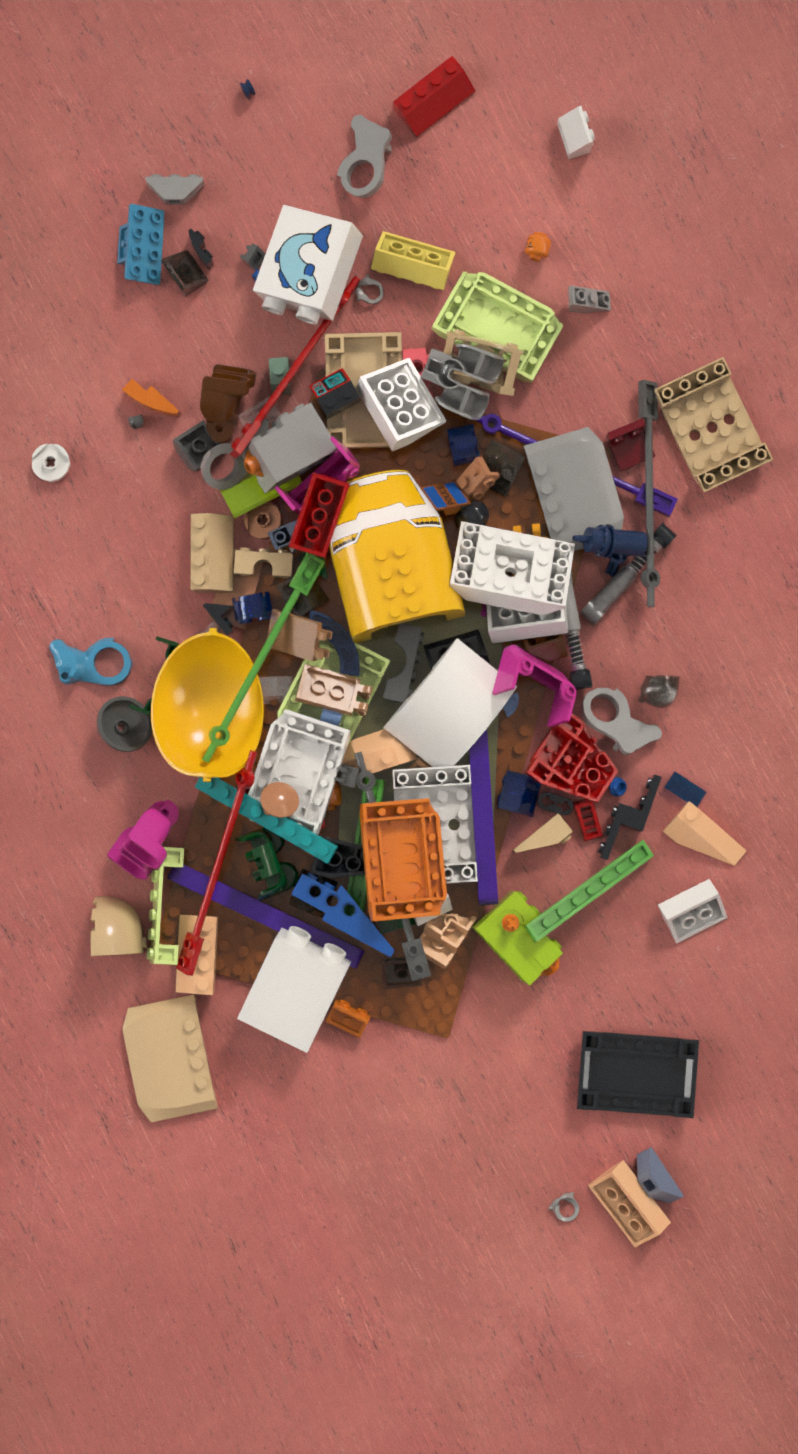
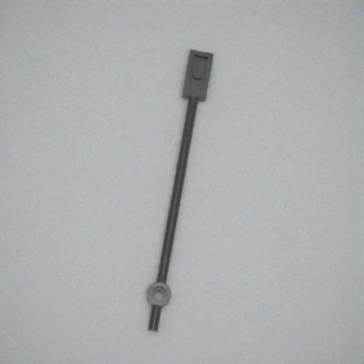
[638,380,660,608]
[354,752,431,981]

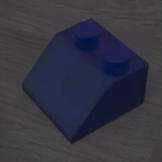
[497,770,541,818]

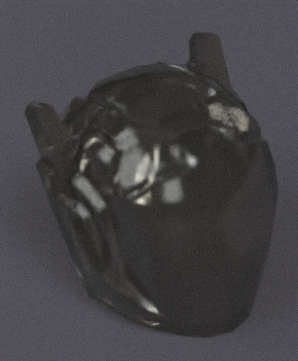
[638,675,679,708]

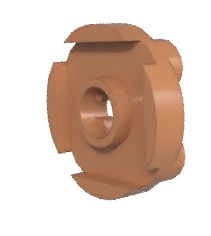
[244,501,283,540]

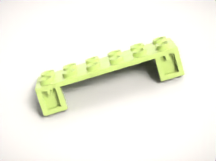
[147,847,184,965]

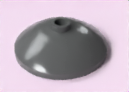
[97,696,152,752]

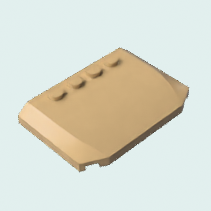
[122,994,218,1122]

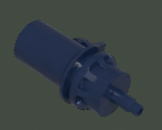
[572,524,648,576]

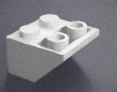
[557,106,595,159]

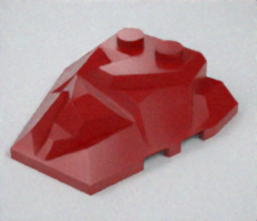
[526,713,618,803]

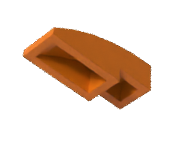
[122,379,181,417]

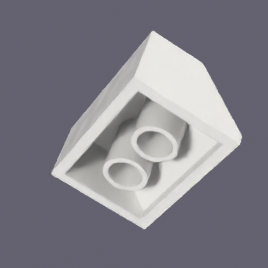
[658,879,728,944]

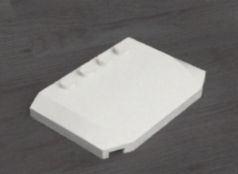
[248,709,351,834]

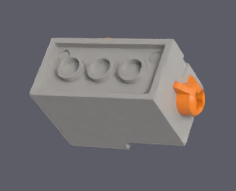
[241,403,338,494]

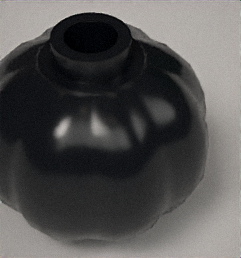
[455,500,489,530]

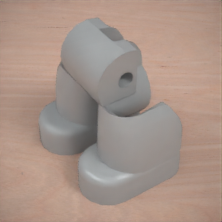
[421,344,504,420]

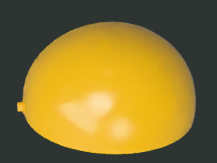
[151,628,264,782]

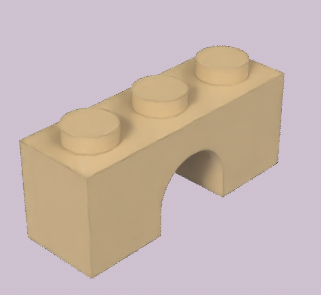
[234,547,294,579]

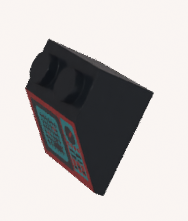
[309,368,360,419]

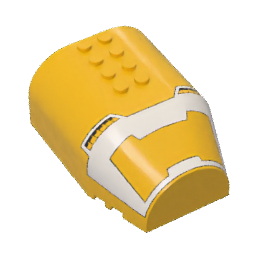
[329,470,465,643]

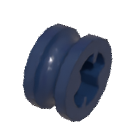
[239,79,256,99]

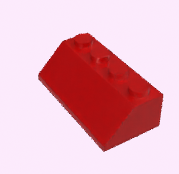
[393,56,475,137]
[288,472,350,558]

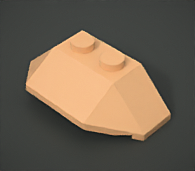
[341,729,418,774]

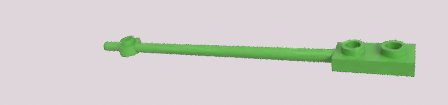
[202,553,325,763]

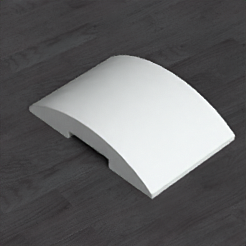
[383,638,517,767]

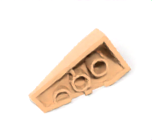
[663,801,746,866]

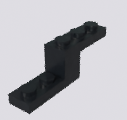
[598,774,662,860]

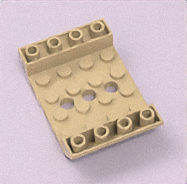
[654,357,774,492]

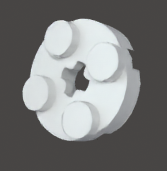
[32,444,71,483]

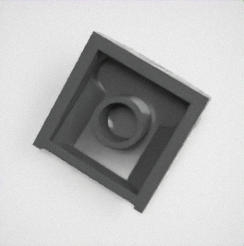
[172,420,222,472]

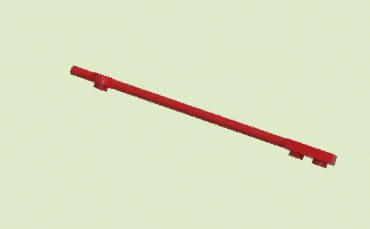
[230,276,360,459]
[176,750,258,976]

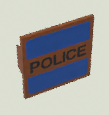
[420,481,471,516]

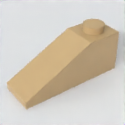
[513,814,573,853]

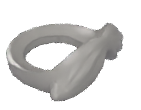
[355,274,383,305]
[548,1192,579,1222]

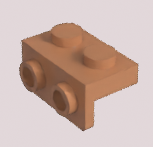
[456,457,500,500]

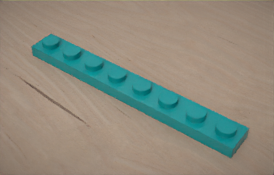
[195,778,338,864]

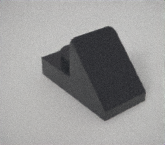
[203,603,234,637]

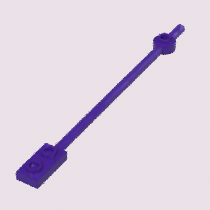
[475,414,678,517]

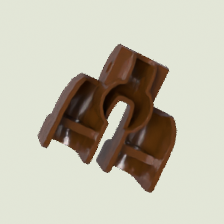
[200,364,256,442]

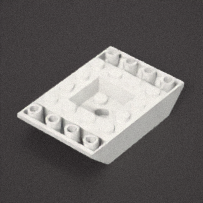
[450,521,575,615]

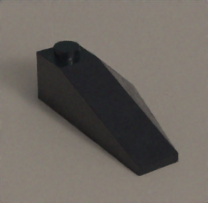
[310,835,365,878]

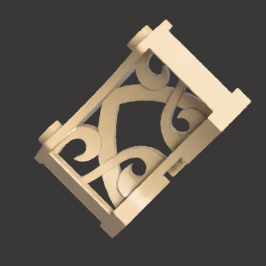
[444,329,524,396]

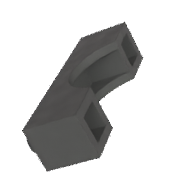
[383,623,424,704]

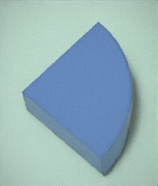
[503,692,519,717]

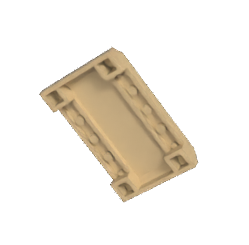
[325,332,402,449]

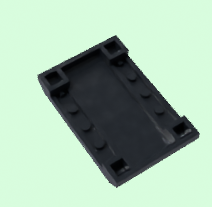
[577,1031,699,1118]

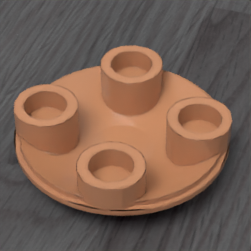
[260,782,299,818]

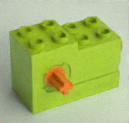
[472,890,563,986]

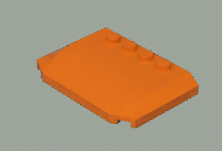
[359,798,447,922]

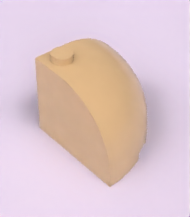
[91,896,147,956]

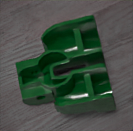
[235,827,299,901]

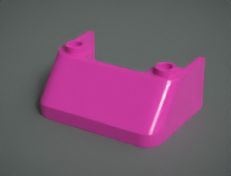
[275,436,360,514]
[492,645,576,727]

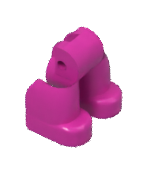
[107,799,179,880]

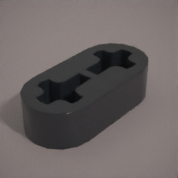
[537,792,573,815]

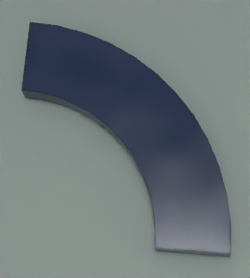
[309,610,360,677]

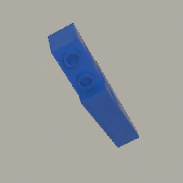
[291,872,394,957]

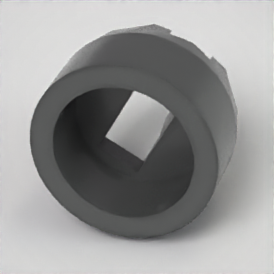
[128,414,144,429]

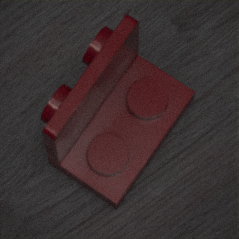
[606,418,655,471]

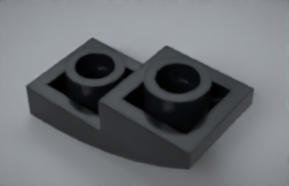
[188,228,214,270]

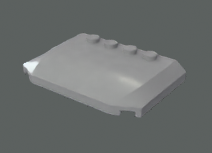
[523,427,624,551]

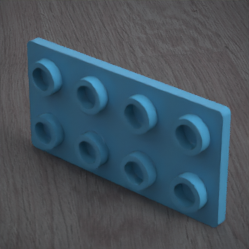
[117,204,164,285]

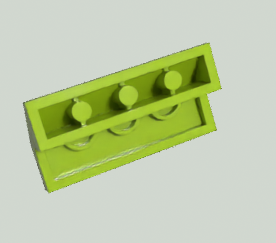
[220,473,302,518]

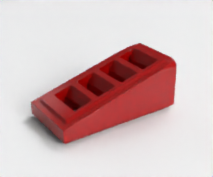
[573,799,603,841]

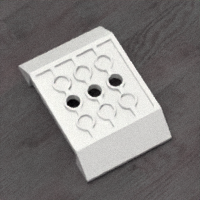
[393,765,478,883]

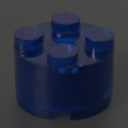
[447,424,480,466]
[231,591,273,624]

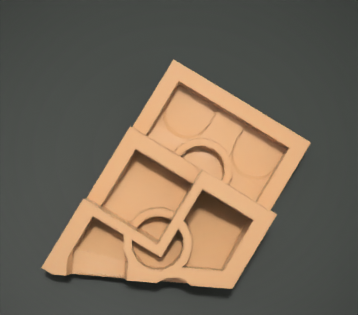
[419,913,477,969]

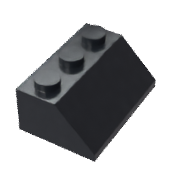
[423,629,490,670]

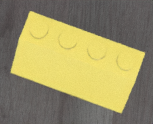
[371,231,455,290]

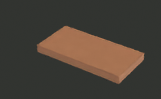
[208,548,264,630]

